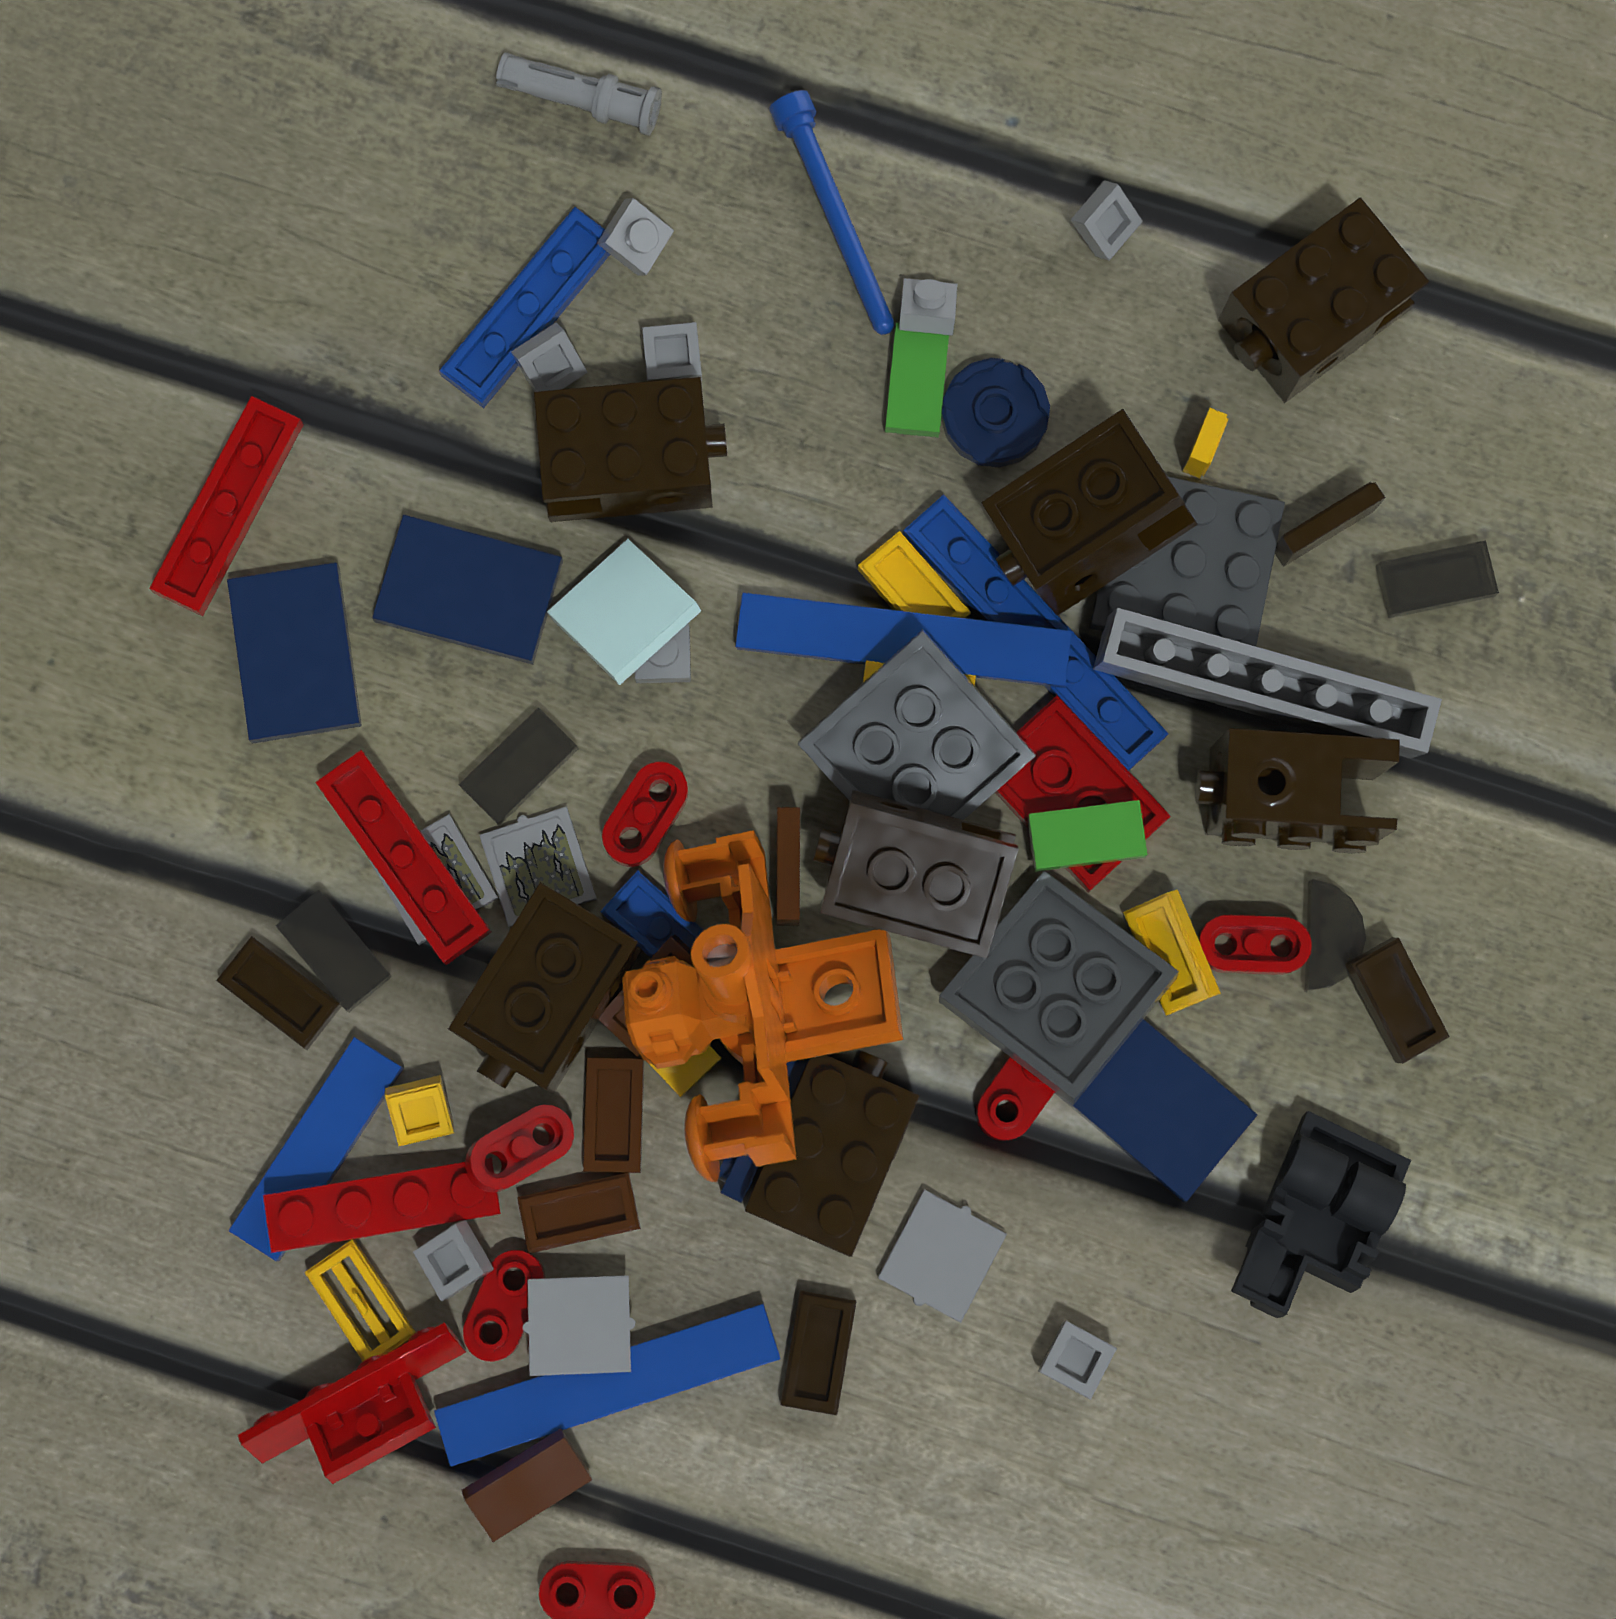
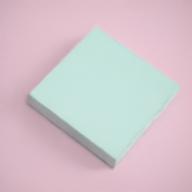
[547,539,701,685]

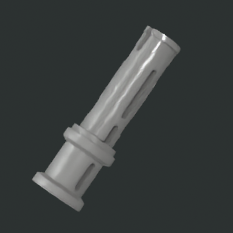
[496,52,662,136]

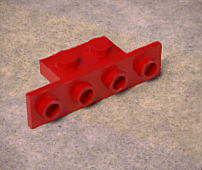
[238,1322,466,1484]

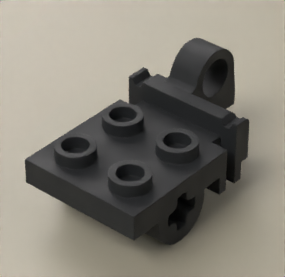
[1231,1111,1411,1318]

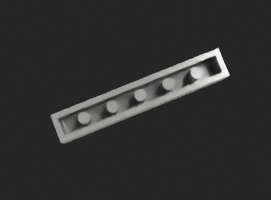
[1093,608,1442,759]

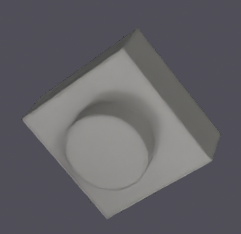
[1071,180,1143,261]
[597,198,674,276]
[899,278,958,336]
[511,322,588,392]
[642,322,702,382]
[635,624,691,683]
[413,1220,494,1301]
[1038,1320,1117,1400]

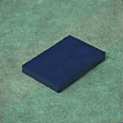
[372,515,563,665]
[227,562,362,744]
[1055,1019,1257,1202]

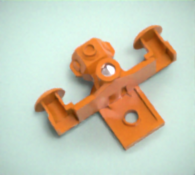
[622,830,903,1182]

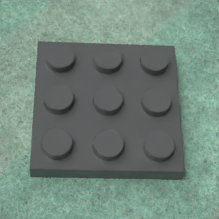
[1090,477,1285,646]
[798,629,1036,820]
[939,871,1179,1105]

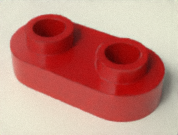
[602,762,688,867]
[1198,915,1312,975]
[976,1056,1055,1141]
[465,1105,574,1192]
[463,1250,545,1362]
[539,1561,656,1619]

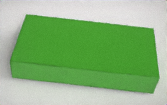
[885,323,949,438]
[1027,800,1148,872]

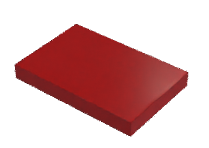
[995,695,1171,893]

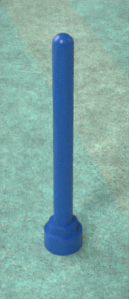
[769,90,894,335]

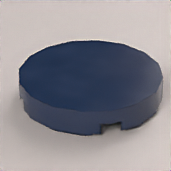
[941,358,1050,468]

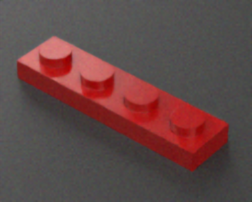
[149,396,304,617]
[315,750,492,965]
[263,1157,501,1253]

